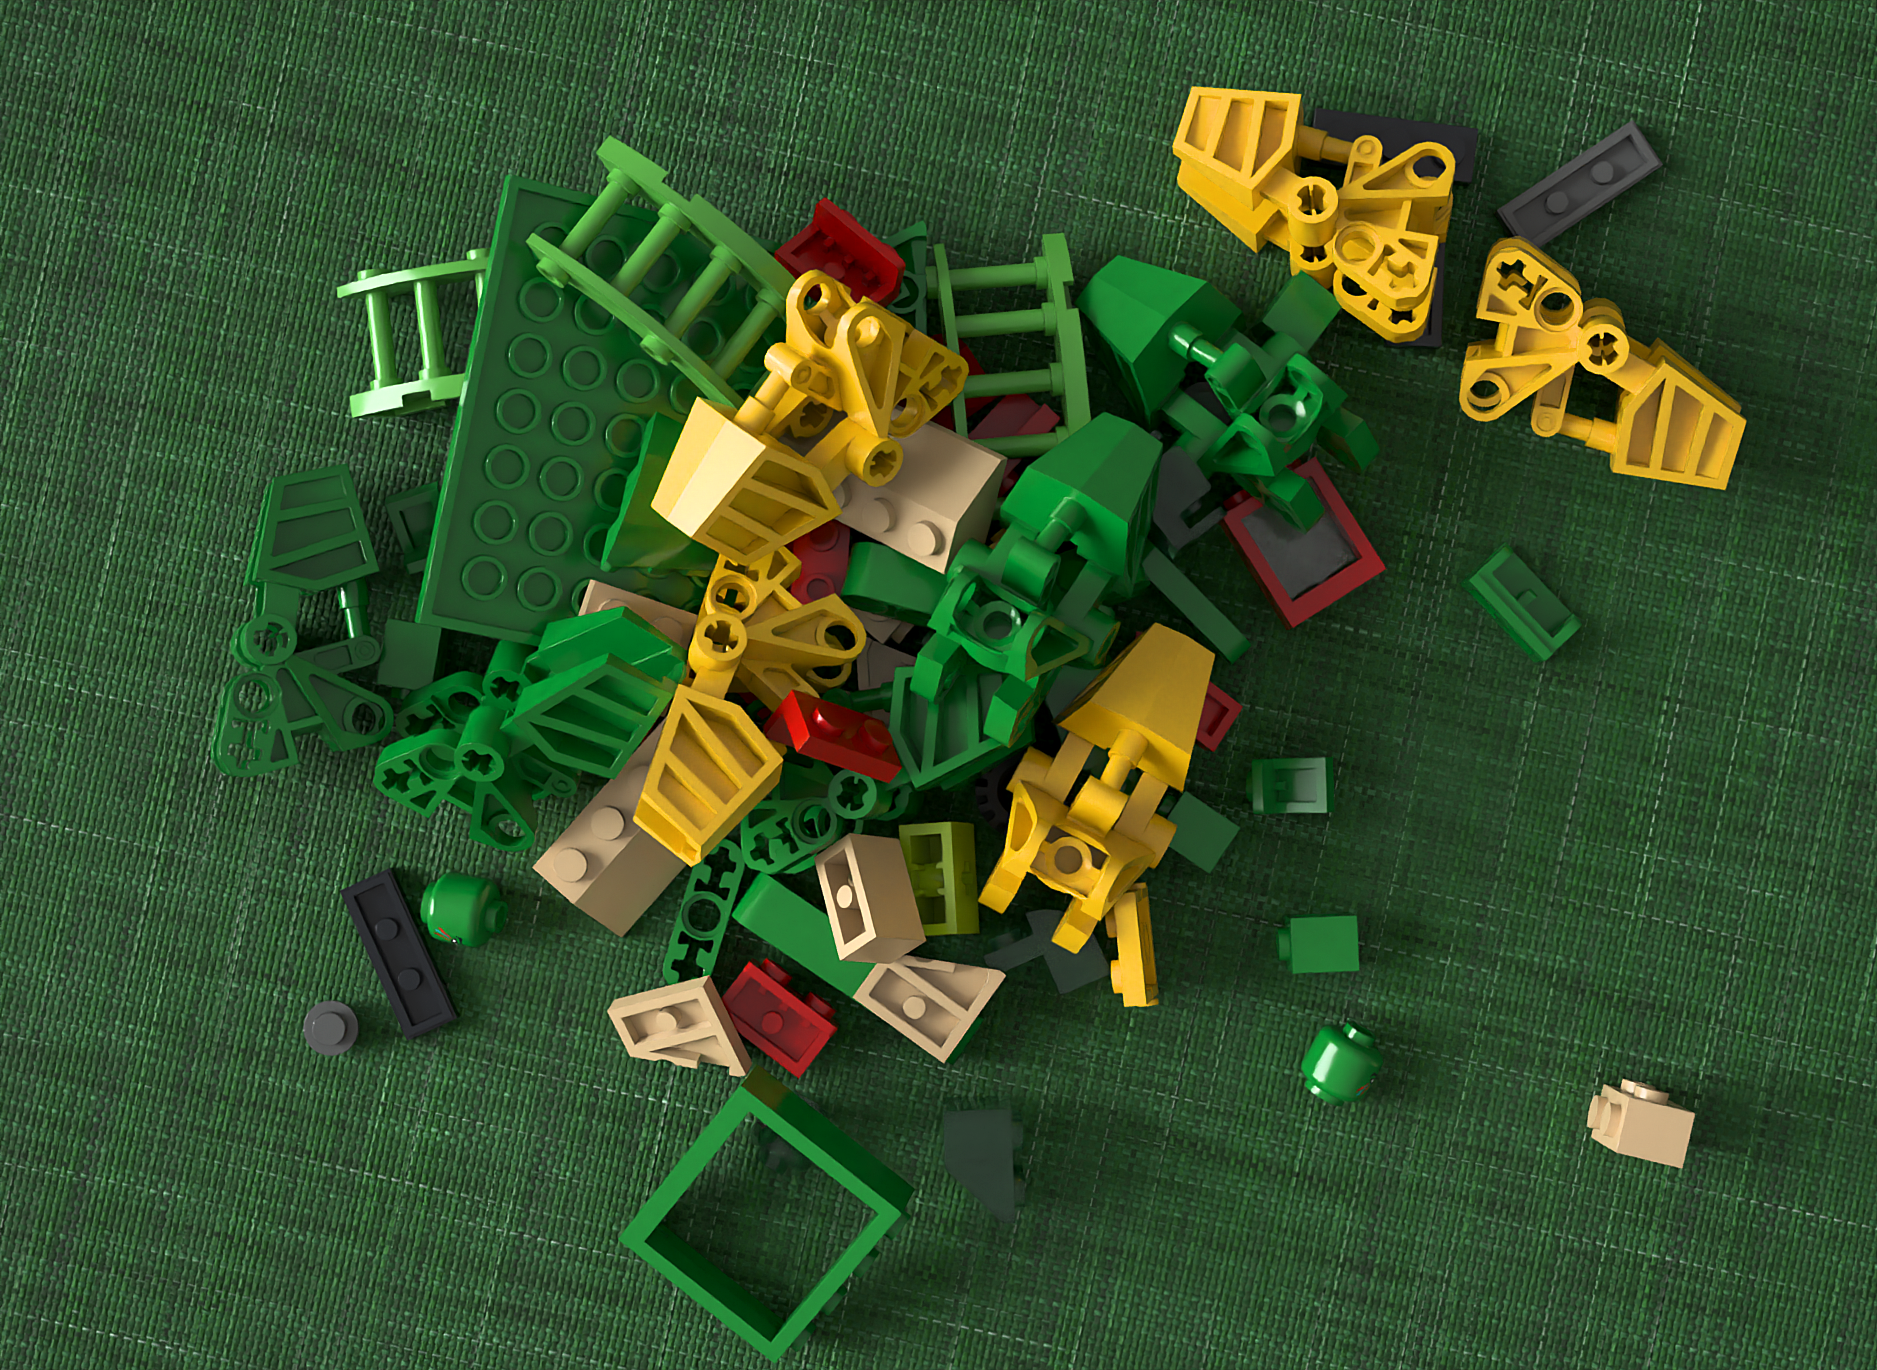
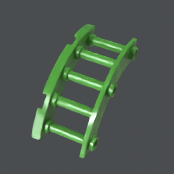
[526,135,817,411]
[925,233,1091,521]
[337,248,491,418]

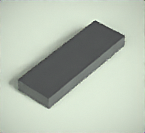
[1493,120,1663,248]

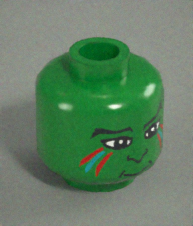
[421,871,508,948]
[1301,1020,1384,1107]

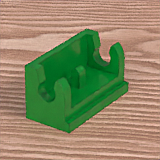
[1459,542,1582,663]

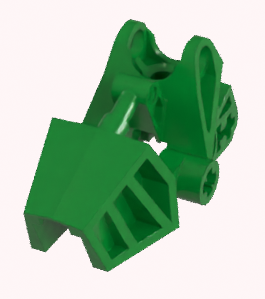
[1074,255,1381,535]
[910,412,1163,748]
[211,463,394,777]
[373,606,688,852]
[740,661,1036,874]

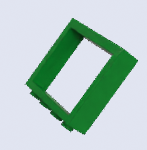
[618,1064,915,1364]

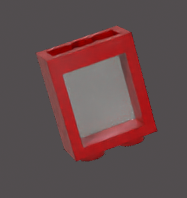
[1217,457,1386,630]

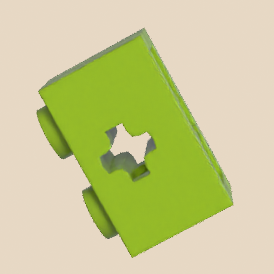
[899,822,980,936]

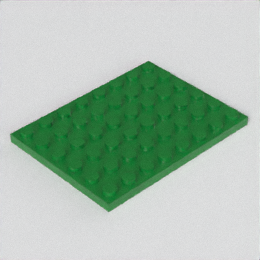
[414,174,816,660]

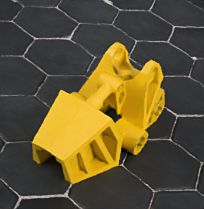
[1172,86,1456,343]
[1459,236,1747,490]
[651,269,969,566]
[633,546,866,867]
[977,622,1215,954]

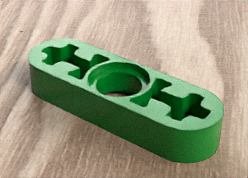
[1141,539,1251,666]
[663,838,747,985]

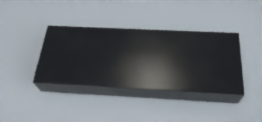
[340,867,460,1041]

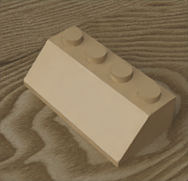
[778,405,1008,574]
[532,715,687,938]

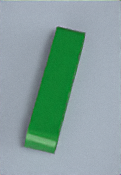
[840,542,1115,670]
[731,871,985,1065]

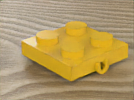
[1105,882,1159,1007]

